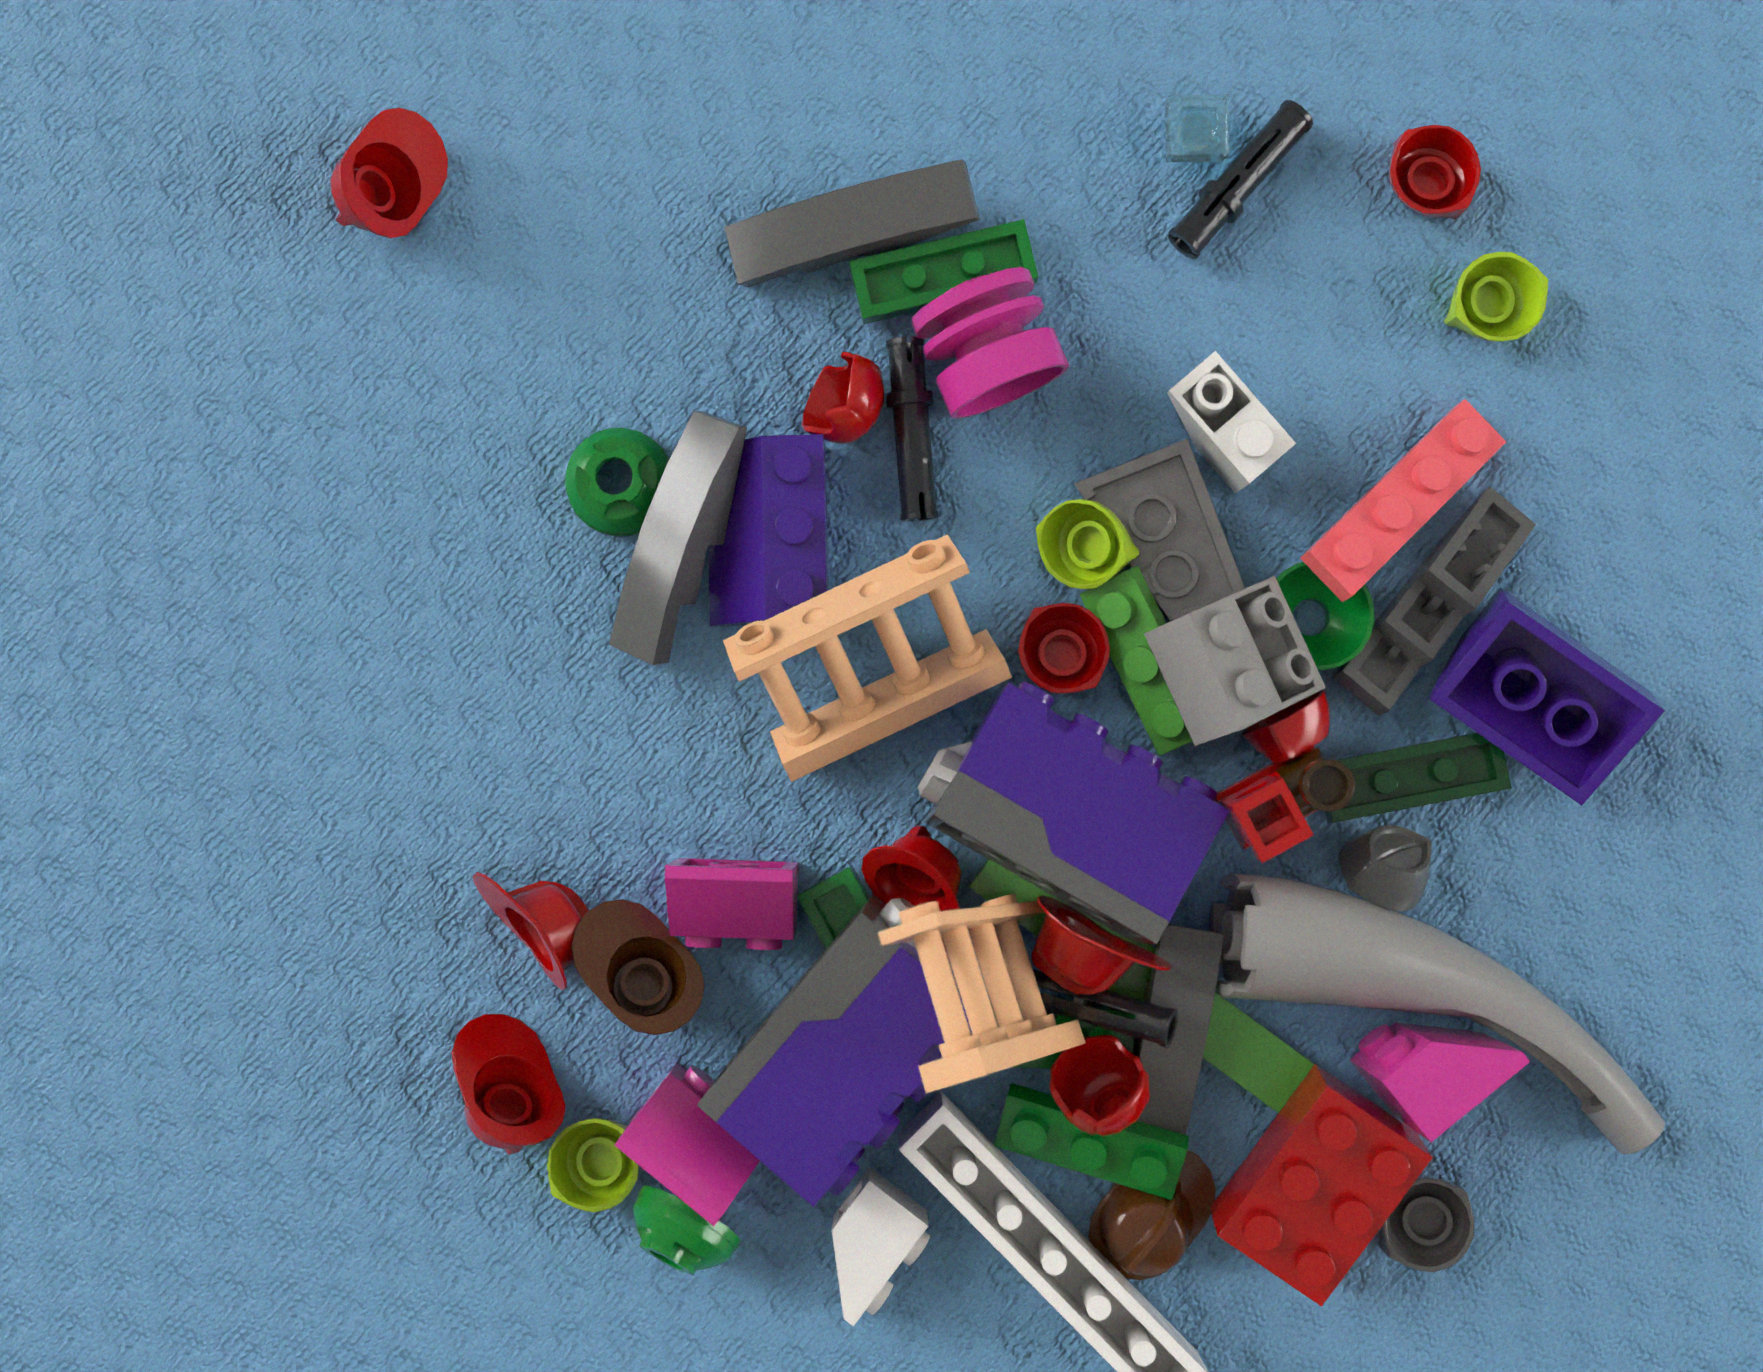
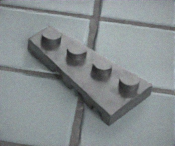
[1074,439,1245,621]

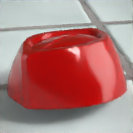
[1389,125,1481,219]
[1018,603,1110,693]
[1242,690,1330,763]

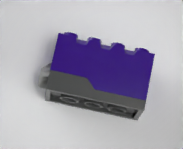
[918,682,1230,944]
[697,894,973,1207]

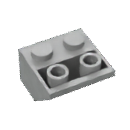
[1144,576,1326,746]

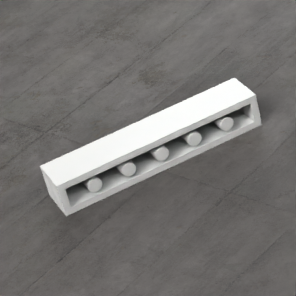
[898,1091,1208,1372]

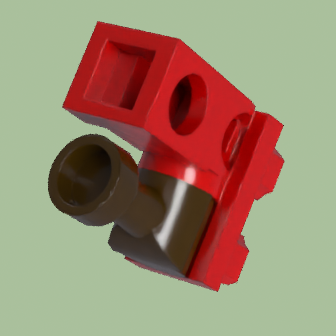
[1215,746,1355,863]

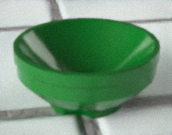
[565,428,669,537]
[1276,562,1374,670]
[633,1186,741,1275]

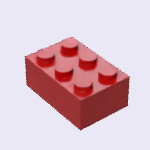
[1210,1064,1433,1307]

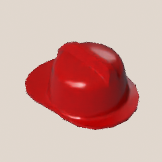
[330,107,448,239]
[861,826,962,958]
[472,872,589,990]
[1031,895,1172,995]
[451,1014,566,1155]

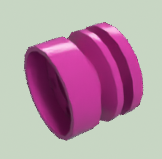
[912,267,1069,419]

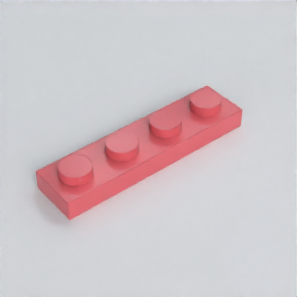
[1300,399,1506,602]

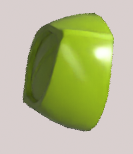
[1444,252,1549,342]
[1035,499,1139,589]
[547,1118,639,1212]

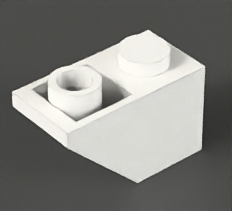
[1167,351,1296,494]
[832,1167,930,1326]

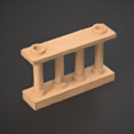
[722,534,1012,782]
[878,894,1085,1093]

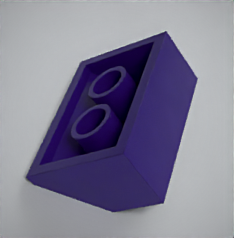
[708,434,829,627]
[1429,588,1665,806]

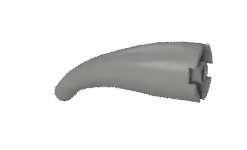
[1209,873,1665,1154]

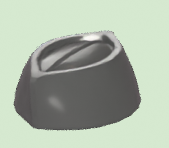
[1339,825,1432,912]
[1378,1177,1474,1272]

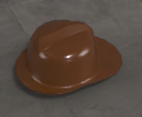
[571,899,705,1035]
[1088,1150,1216,1280]

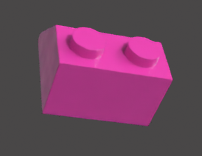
[665,858,799,950]
[1350,1022,1530,1142]
[614,1062,760,1226]

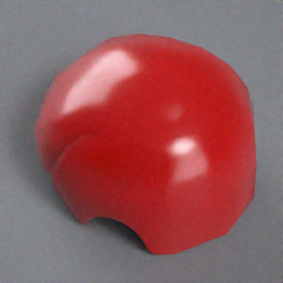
[802,351,884,444]
[1049,1035,1150,1137]

